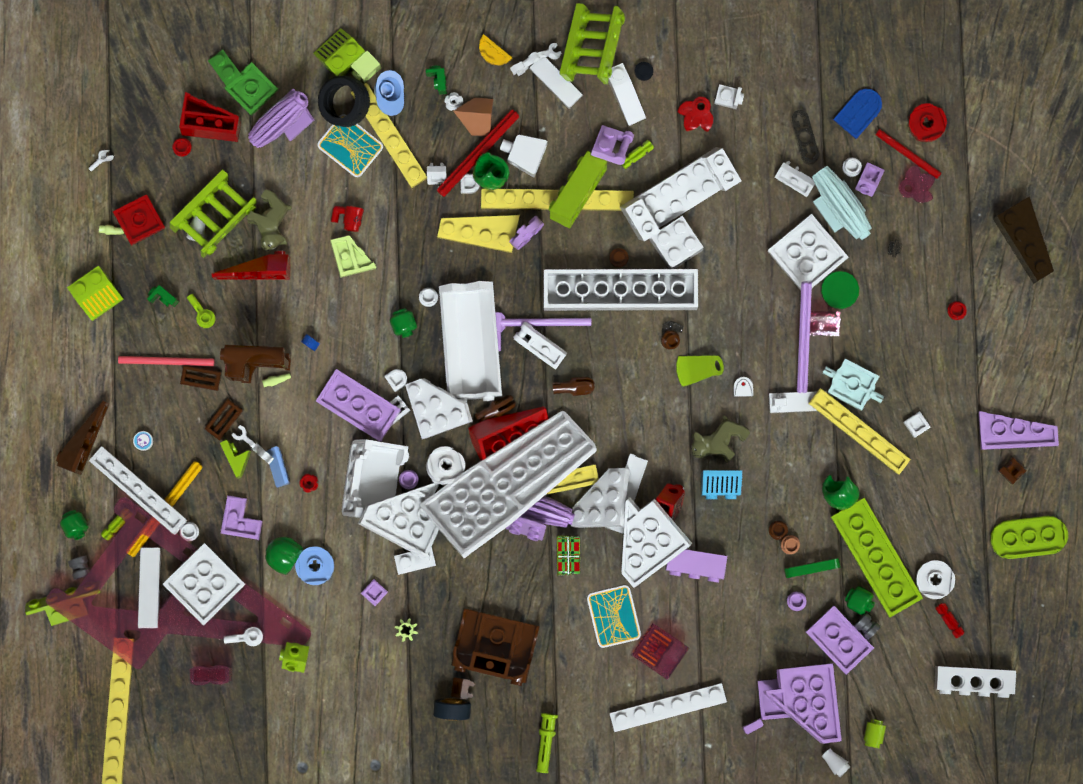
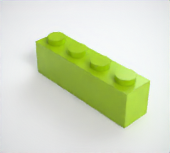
[548,151,607,229]

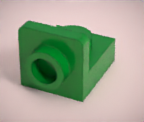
[425,66,447,95]
[147,285,179,307]

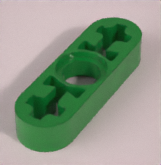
[784,558,841,578]

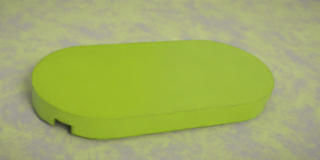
[990,516,1068,559]

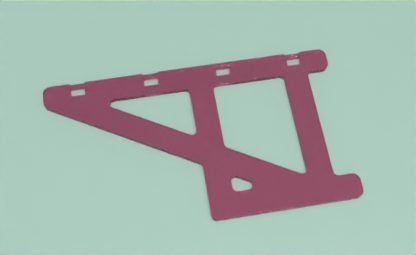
[46,497,311,669]

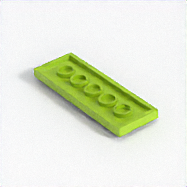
[830,498,923,618]

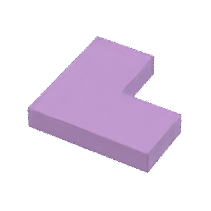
[221,495,263,540]

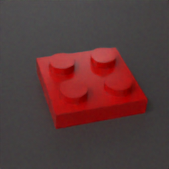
[113,194,165,246]

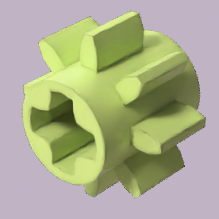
[395,618,418,642]

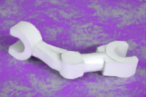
[510,43,562,76]
[232,425,274,464]

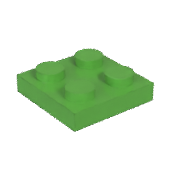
[225,62,278,116]

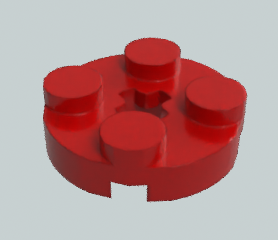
[908,103,947,142]

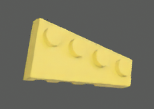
[437,215,520,253]

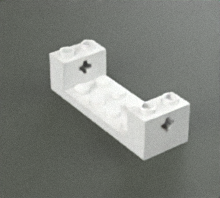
[620,147,741,241]

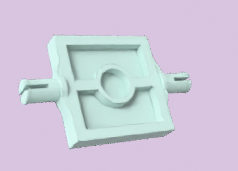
[823,359,884,411]

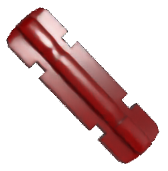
[936,603,964,638]

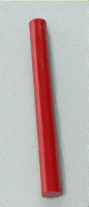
[876,129,941,179]

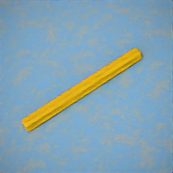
[126,461,202,557]

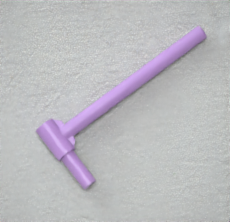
[495,312,591,351]

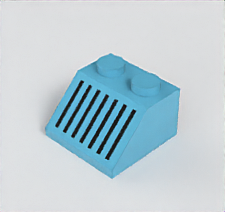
[701,470,742,500]

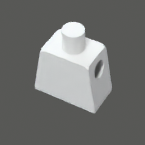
[500,135,548,178]

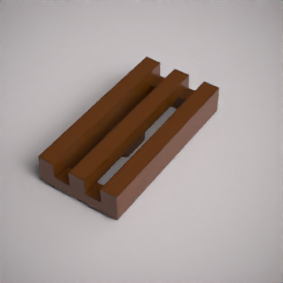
[180,365,222,391]
[204,399,243,441]

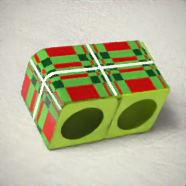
[557,536,580,576]

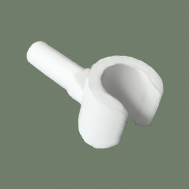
[89,150,114,171]

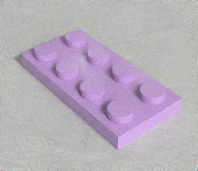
[316,369,401,442]

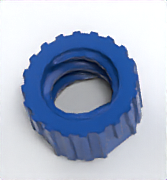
[301,334,320,351]

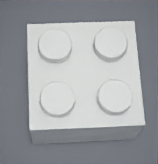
[650,216,704,269]

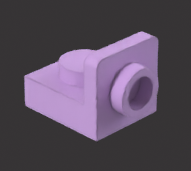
[855,162,885,197]

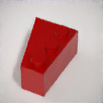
[179,92,241,142]

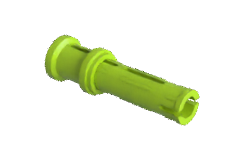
[536,713,558,773]

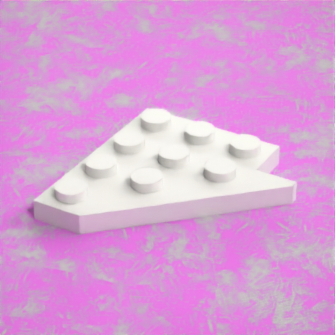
[358,483,439,559]
[622,497,692,588]

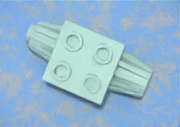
[812,166,872,240]

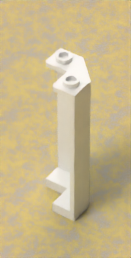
[439,281,502,403]

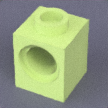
[351,51,381,83]

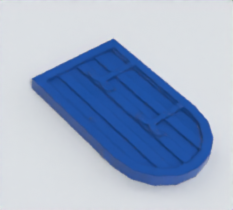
[833,89,882,139]

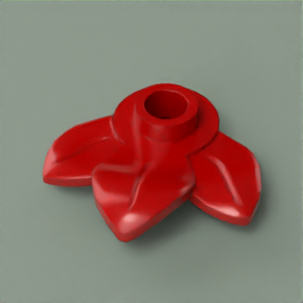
[677,97,714,132]

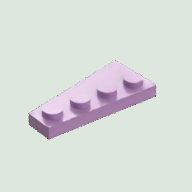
[978,411,1059,450]

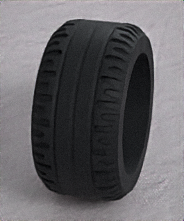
[318,76,370,127]

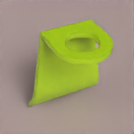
[676,356,724,387]

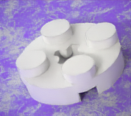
[426,446,465,485]
[915,560,955,599]

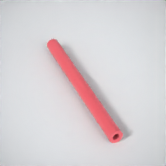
[118,356,215,366]

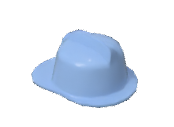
[374,70,404,116]

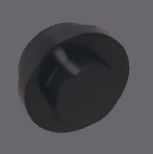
[634,62,653,81]

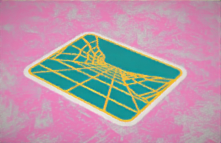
[318,114,383,177]
[587,585,641,648]

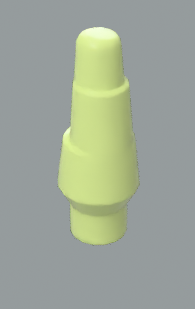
[99,224,124,235]
[262,373,291,387]

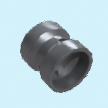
[68,556,92,580]
[854,613,881,640]

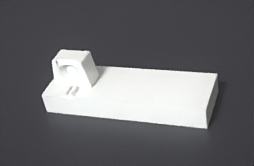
[769,391,827,413]

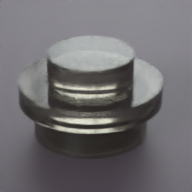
[888,239,902,258]

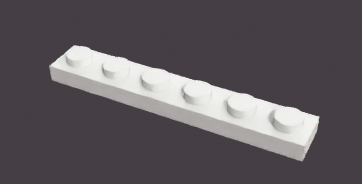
[89,446,187,535]
[609,683,727,732]

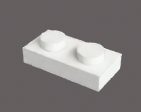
[394,547,436,575]

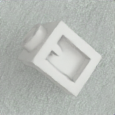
[714,84,744,109]

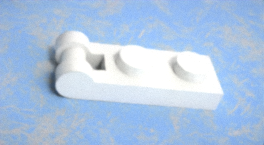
[513,322,567,370]

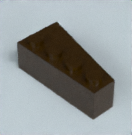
[993,196,1054,284]

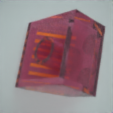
[631,623,689,680]

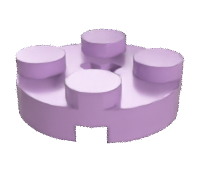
[509,216,544,250]

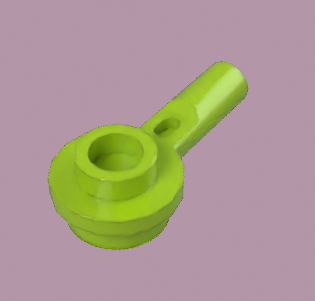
[187,294,216,328]

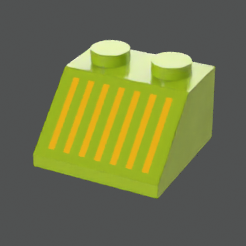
[67,266,124,321]

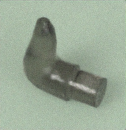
[662,321,684,336]
[159,586,172,609]

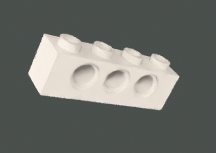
[934,666,1016,698]

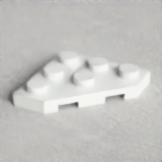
[405,378,473,439]
[571,468,629,528]

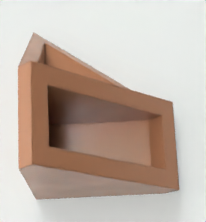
[454,98,493,137]

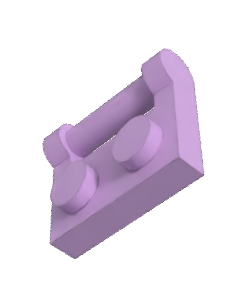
[591,125,634,165]

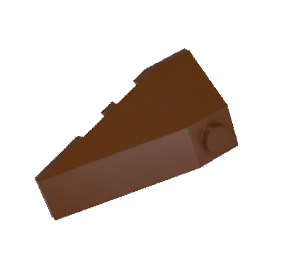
[56,401,109,475]

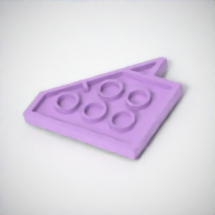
[763,664,842,743]

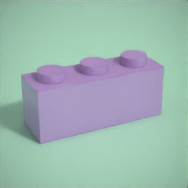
[666,549,727,583]

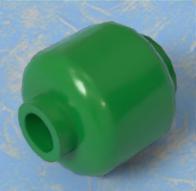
[390,309,417,338]
[60,510,89,540]
[845,586,875,615]

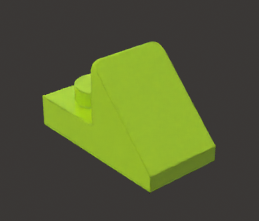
[220,440,251,479]

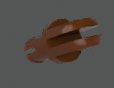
[553,377,595,396]
[475,395,516,423]

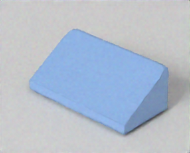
[266,446,290,487]

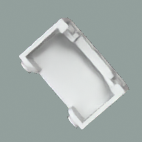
[342,440,409,518]

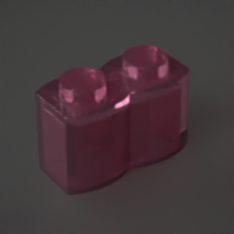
[190,665,232,685]

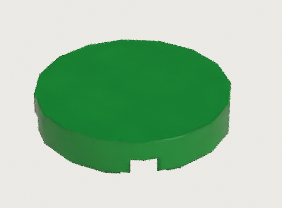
[821,271,859,310]

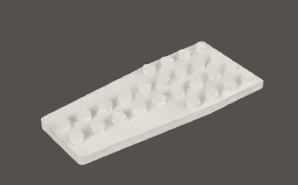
[419,411,597,558]

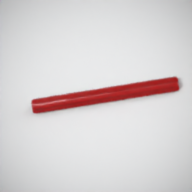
[437,110,519,197]

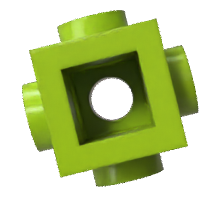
[279,642,309,673]

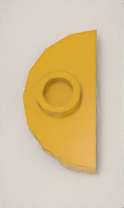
[479,34,513,66]

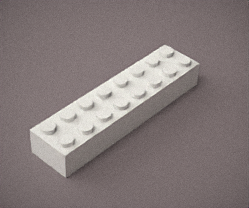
[544,269,698,311]

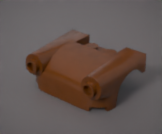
[220,345,291,383]
[451,609,540,686]

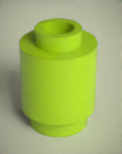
[863,719,886,749]

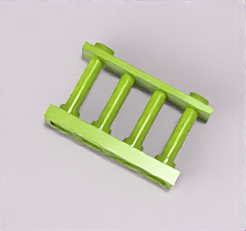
[559,3,625,85]
[170,169,256,258]

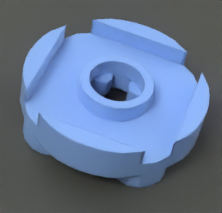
[295,546,334,585]

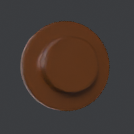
[609,248,629,268]
[661,330,680,349]
[769,521,788,540]

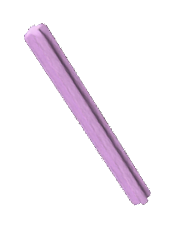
[797,281,812,393]

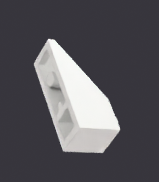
[608,63,646,126]

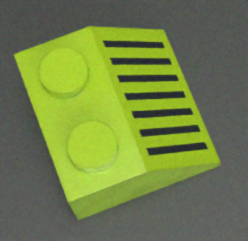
[313,28,365,77]

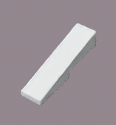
[138,548,161,628]

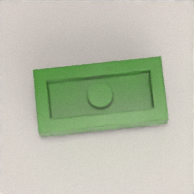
[208,50,244,89]

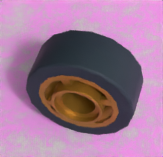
[433,698,471,721]

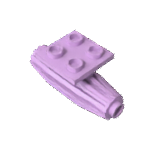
[248,89,314,148]
[506,496,575,541]

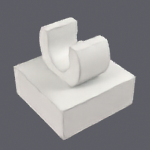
[427,163,447,185]

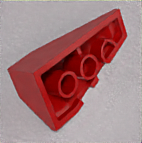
[212,251,290,280]
[468,406,548,461]

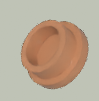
[780,535,800,554]

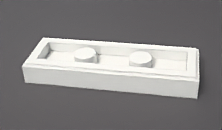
[529,57,583,109]

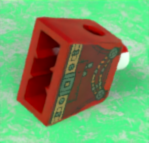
[656,483,685,521]

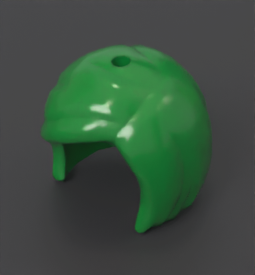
[473,152,510,190]
[822,475,859,510]
[265,537,303,575]

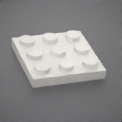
[768,214,849,290]
[163,543,246,626]

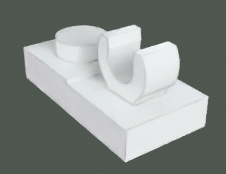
[774,161,815,197]

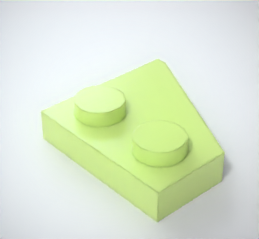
[330,236,376,278]

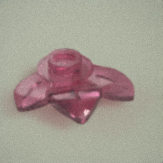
[899,166,935,203]

